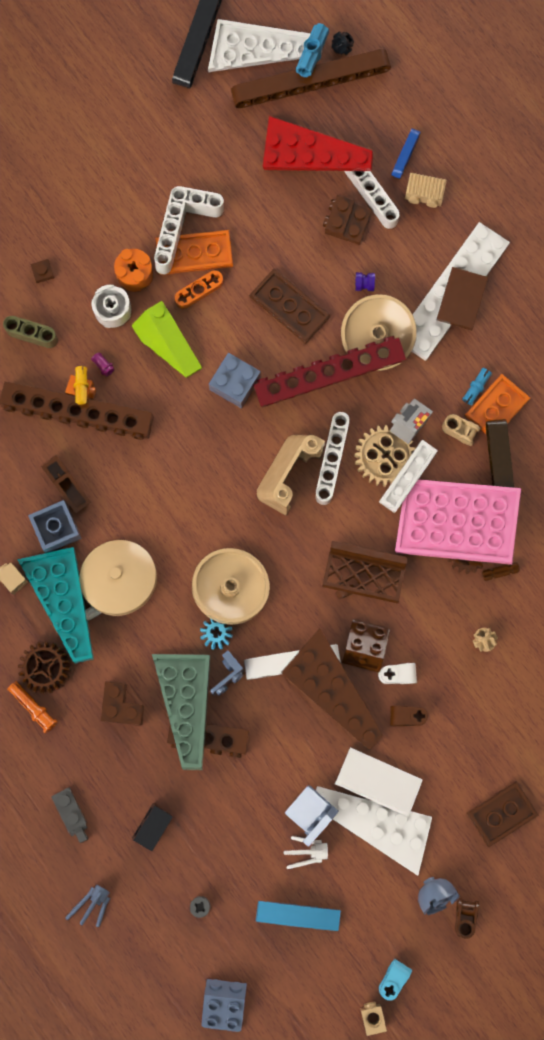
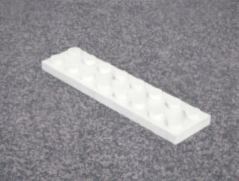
[412,222,510,361]

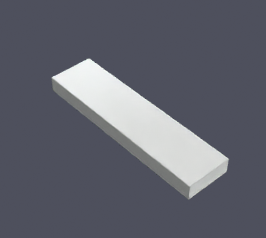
[379,440,438,513]

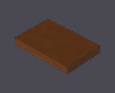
[436,267,488,331]
[467,781,539,847]

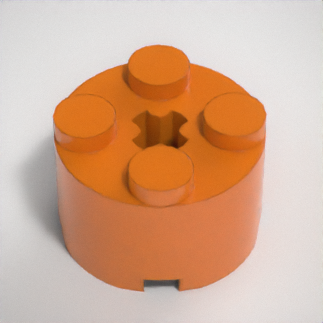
[114,249,153,292]

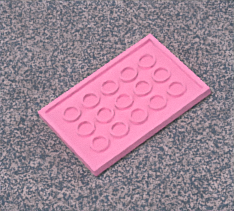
[395,480,521,564]

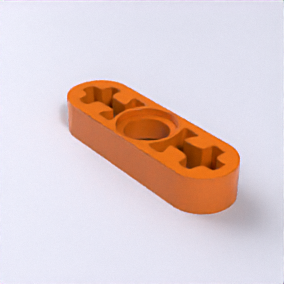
[175,270,223,309]

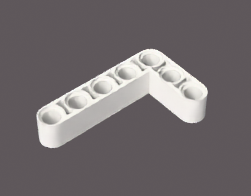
[154,186,224,274]

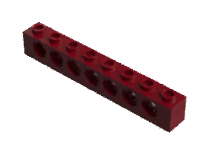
[254,336,406,408]

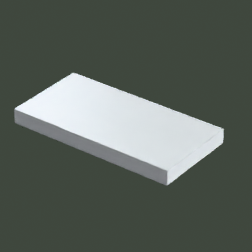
[335,747,422,817]

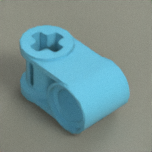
[379,959,412,1000]

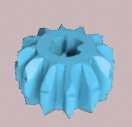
[200,619,233,650]

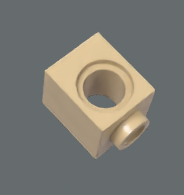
[0,562,28,595]
[360,1002,387,1036]

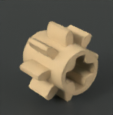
[473,628,498,652]

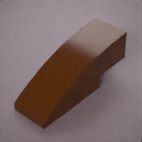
[41,455,91,513]

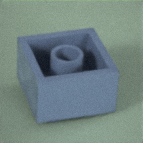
[209,353,261,409]
[28,500,82,553]

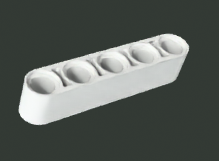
[344,171,399,229]
[315,412,349,505]
[244,644,341,680]

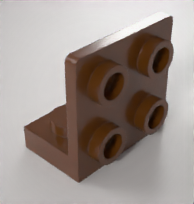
[342,620,390,672]

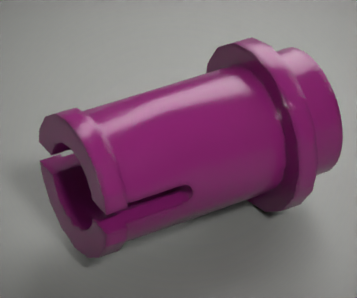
[91,352,114,376]

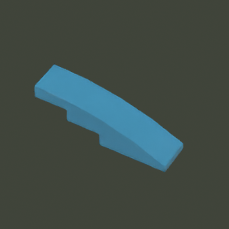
[256,901,341,931]

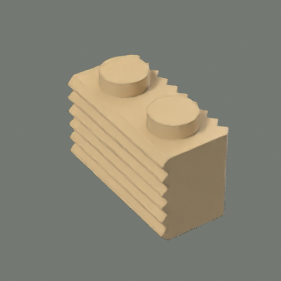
[405,173,447,208]

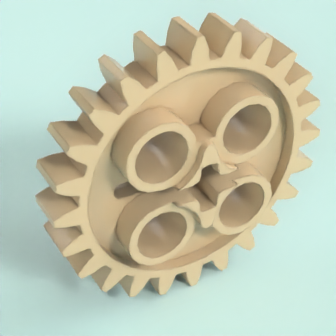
[354,425,416,487]

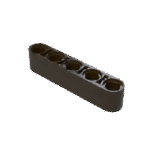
[486,419,514,488]

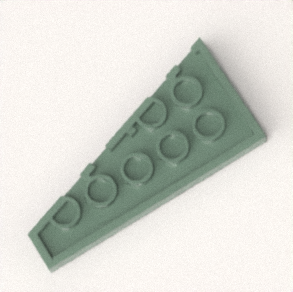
[152,654,211,770]

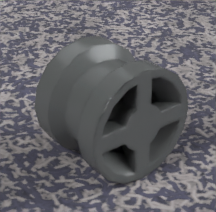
[190,896,210,918]

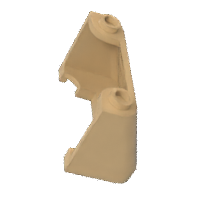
[257,435,325,515]

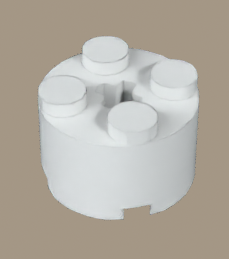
[92,285,131,328]

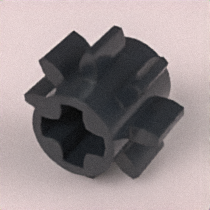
[331,31,354,55]

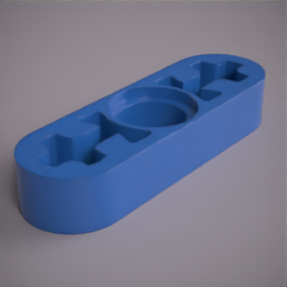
[391,128,421,179]

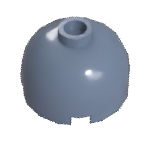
[418,877,459,915]

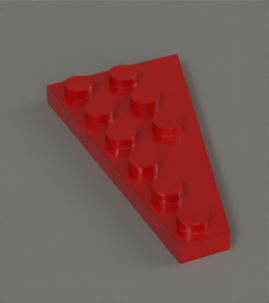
[263,116,374,171]

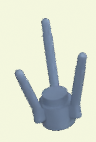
[65,885,111,927]

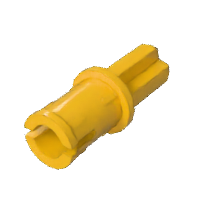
[74,366,89,405]

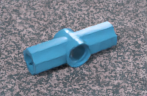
[296,23,329,78]

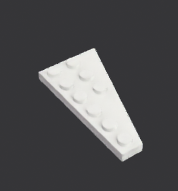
[208,19,323,72]
[316,786,432,876]

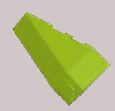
[131,301,202,378]

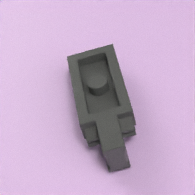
[51,787,88,843]

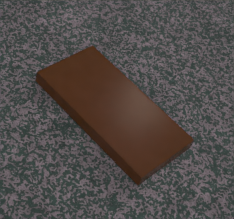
[249,269,330,344]

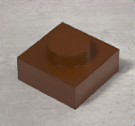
[31,259,54,283]

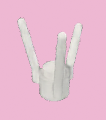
[284,836,328,869]

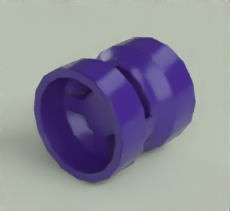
[355,272,375,291]

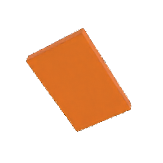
[465,374,530,434]

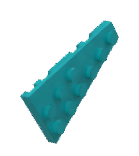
[17,547,94,663]

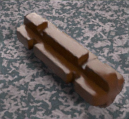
[482,562,520,581]

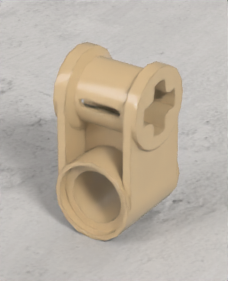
[442,414,481,446]

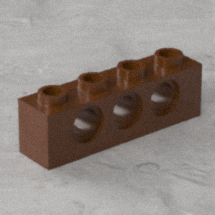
[167,724,249,758]

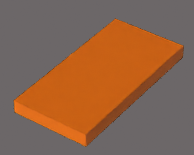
[156,230,233,275]

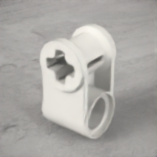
[378,663,417,684]

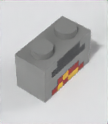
[390,398,433,444]

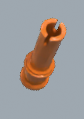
[7,681,58,734]

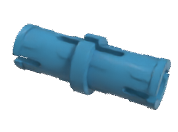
[462,368,492,406]

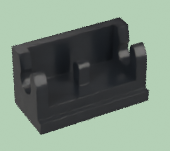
[132,804,173,851]

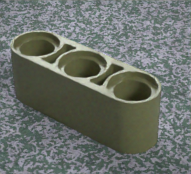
[3,316,58,348]

